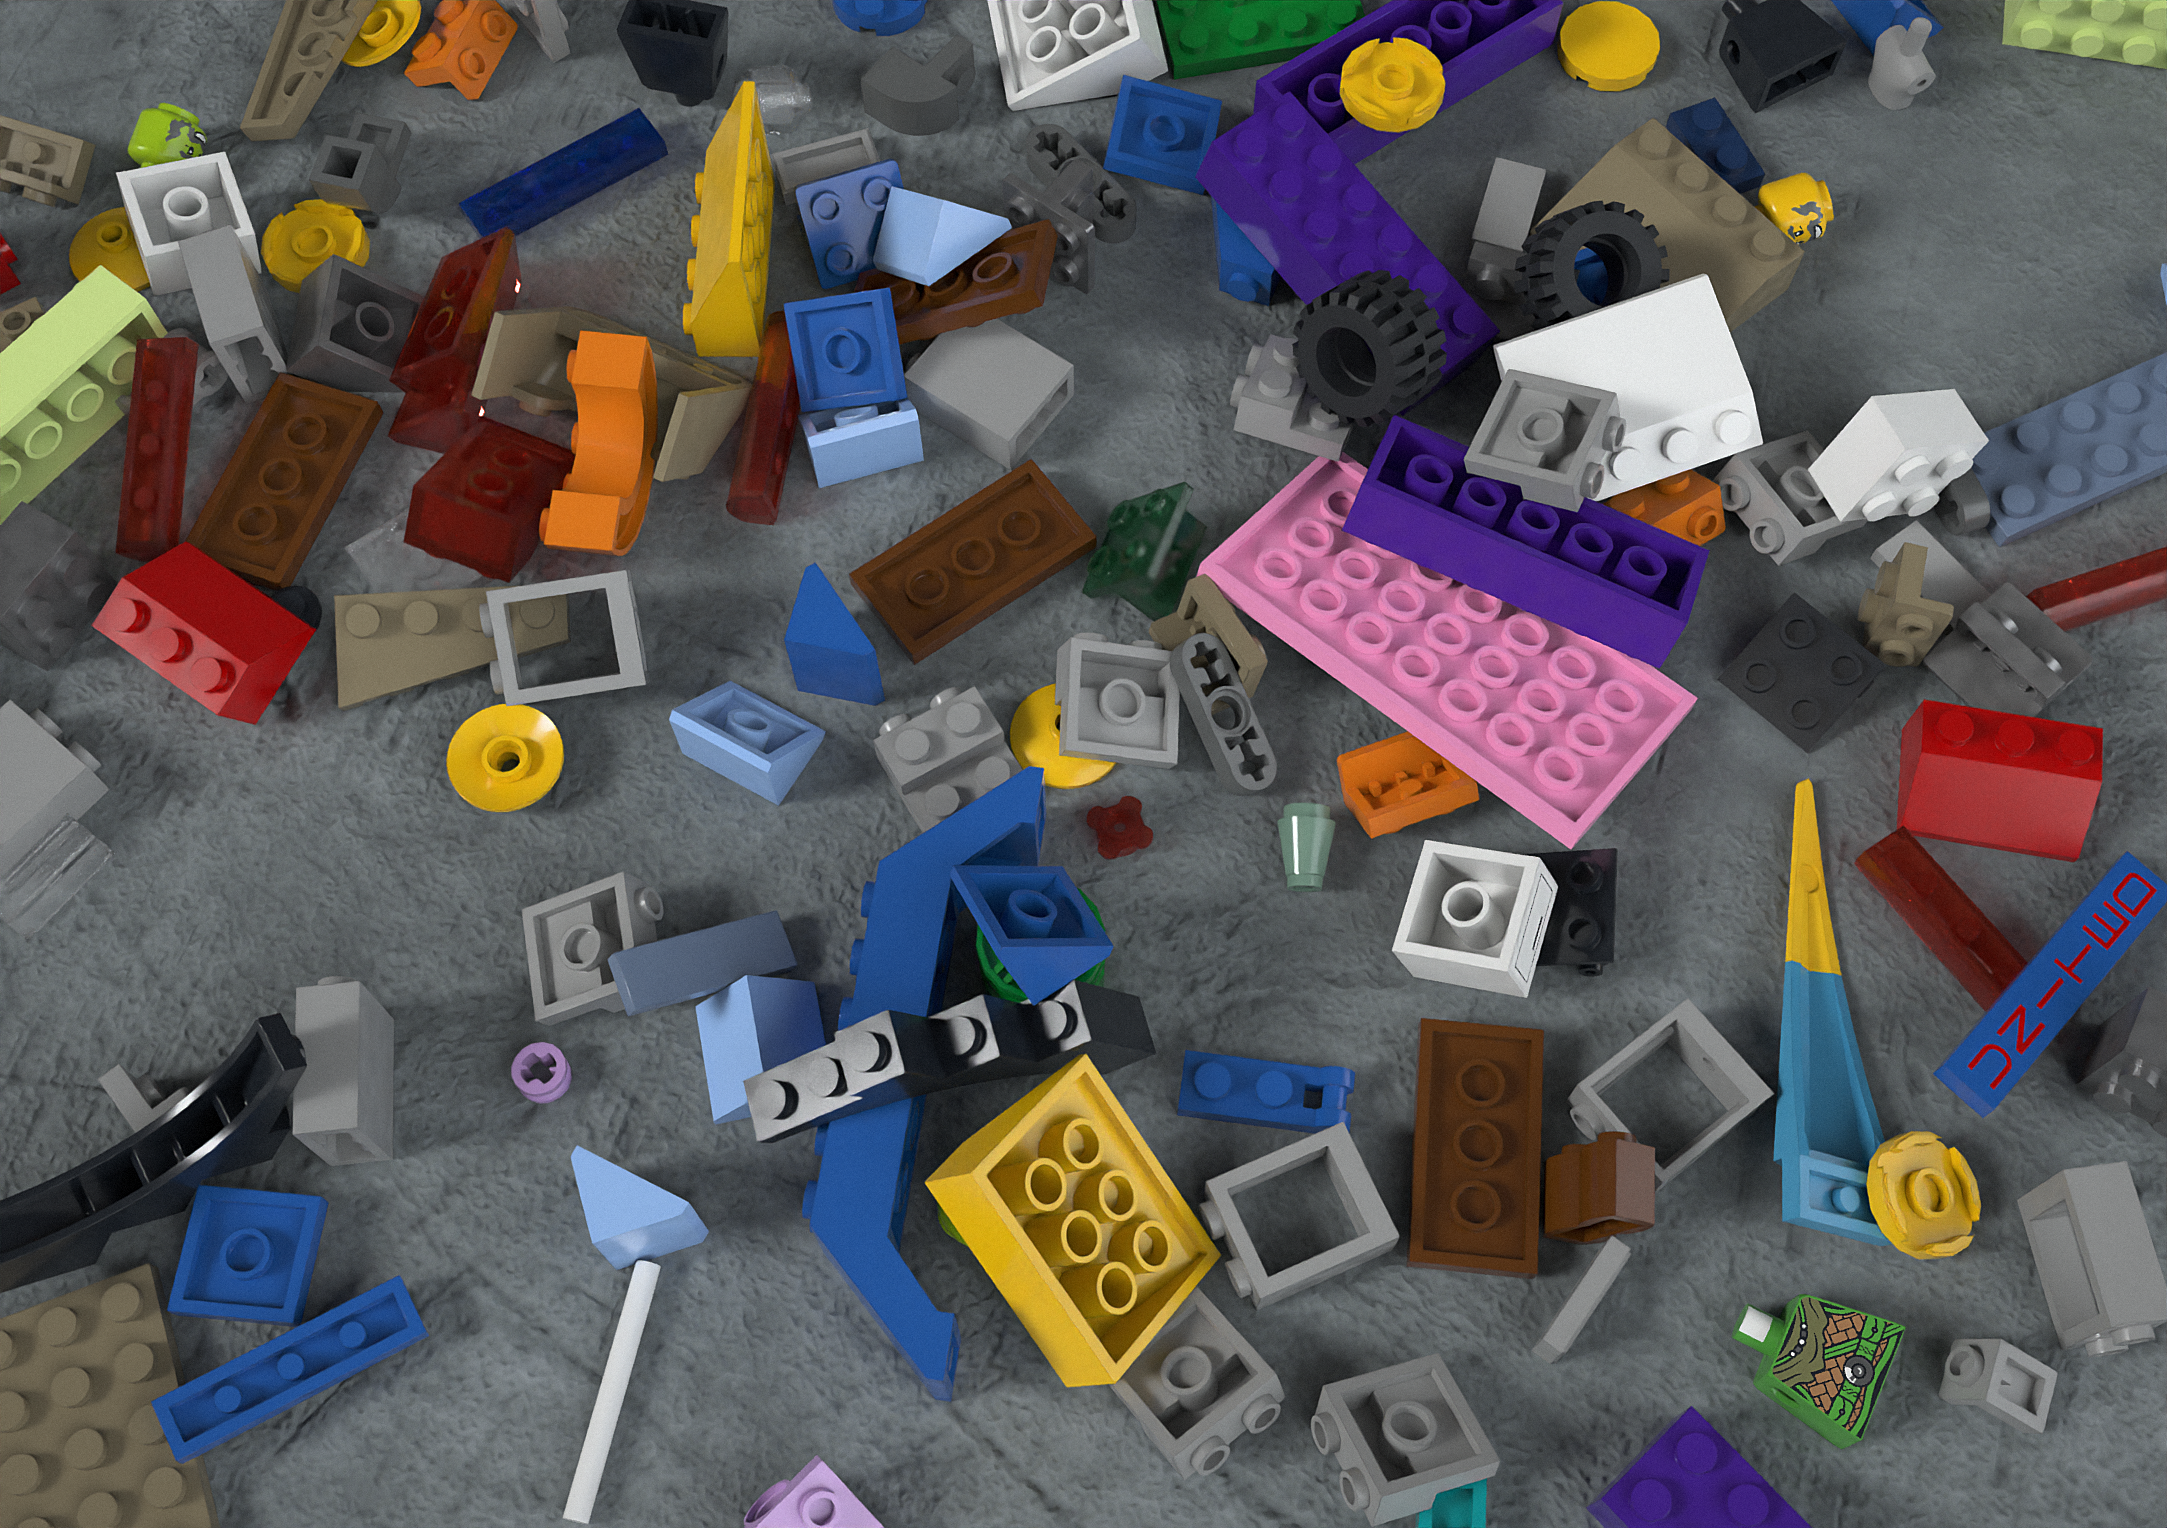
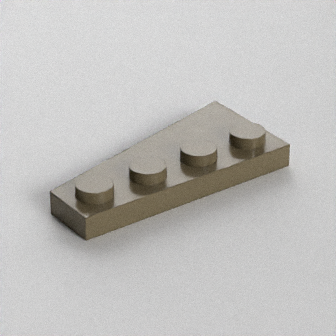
[240,0,377,142]
[334,585,571,711]

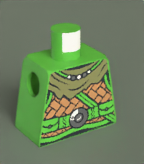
[1732,1294,1906,1449]

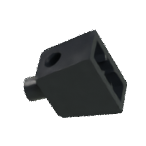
[616,0,729,107]
[1719,0,1847,113]

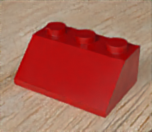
[92,541,316,725]
[1896,699,2103,862]

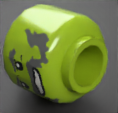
[127,103,207,168]

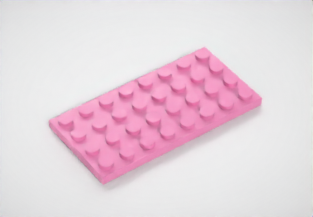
[1196,452,1698,849]

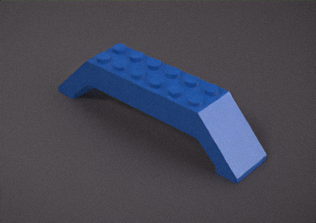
[802,766,1047,1402]

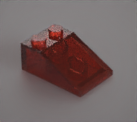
[403,416,576,583]

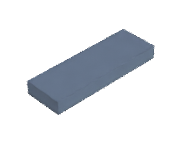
[607,910,798,1017]

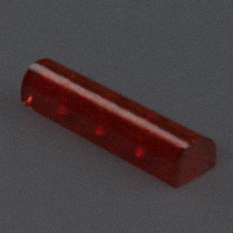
[726,310,801,525]
[115,337,199,562]
[2026,547,2167,632]
[1854,825,2028,1012]

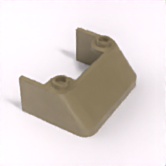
[471,306,752,482]

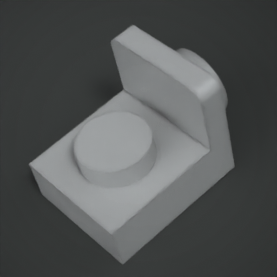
[98,1064,191,1133]
[1939,1339,2058,1434]

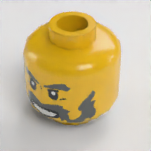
[1754,173,1834,245]

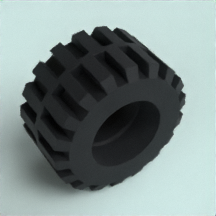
[1514,200,1670,331]
[1292,270,1447,427]

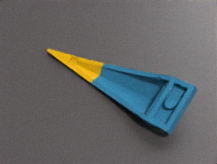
[1773,778,1892,1246]

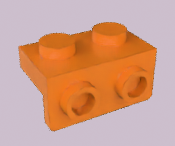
[404,0,518,100]
[1603,469,1726,546]
[1337,731,1479,839]

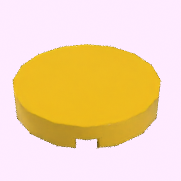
[1557,1,1660,91]
[1340,37,1445,133]
[261,199,370,294]
[1866,1131,1981,1259]

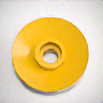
[341,0,421,67]
[69,207,151,292]
[1010,683,1116,789]
[446,704,564,812]

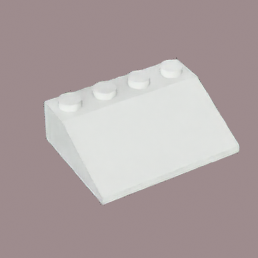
[987,0,1168,111]
[1493,273,1763,501]

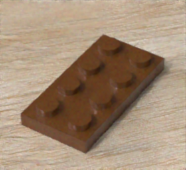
[854,219,1058,345]
[185,372,384,591]
[849,459,1097,665]
[1406,1018,1544,1279]

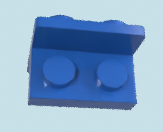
[794,159,904,289]

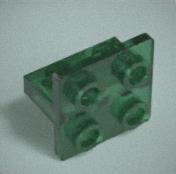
[1082,482,1207,621]

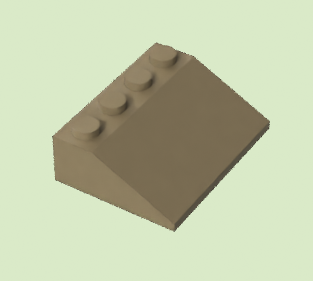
[1528,118,1805,333]

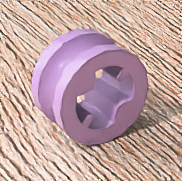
[511,1042,572,1104]

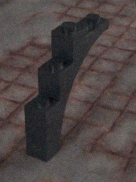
[743,980,1157,1143]
[0,1013,308,1293]

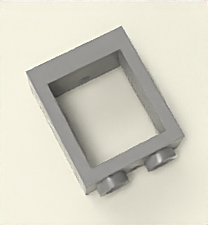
[479,569,650,706]
[1566,998,1774,1193]
[1199,1122,1400,1311]
[2017,1161,2167,1358]

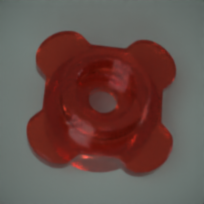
[1087,796,1153,860]

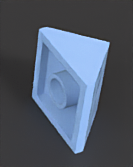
[873,186,1012,286]
[797,398,924,488]
[669,681,826,806]
[695,975,826,1125]
[570,1145,709,1270]

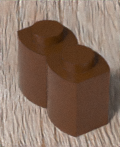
[1543,1131,1655,1245]

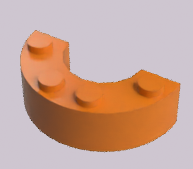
[539,330,658,556]

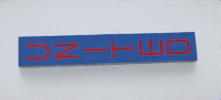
[1933,851,2167,1118]

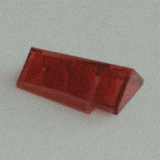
[388,226,522,460]

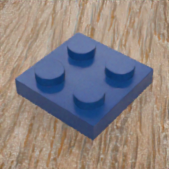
[1103,75,1222,195]
[783,288,908,412]
[167,1185,329,1327]

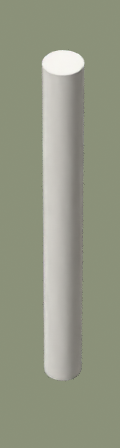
[563,1260,661,1524]

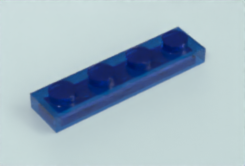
[459,108,668,251]

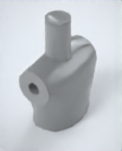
[1868,17,1936,110]

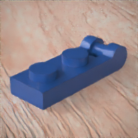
[1177,1050,1356,1134]

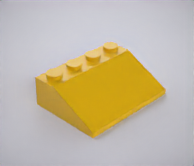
[683,81,775,357]
[924,1053,1221,1387]

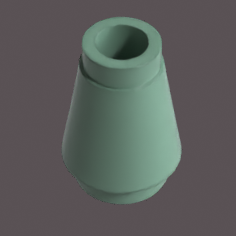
[1277,803,1336,892]

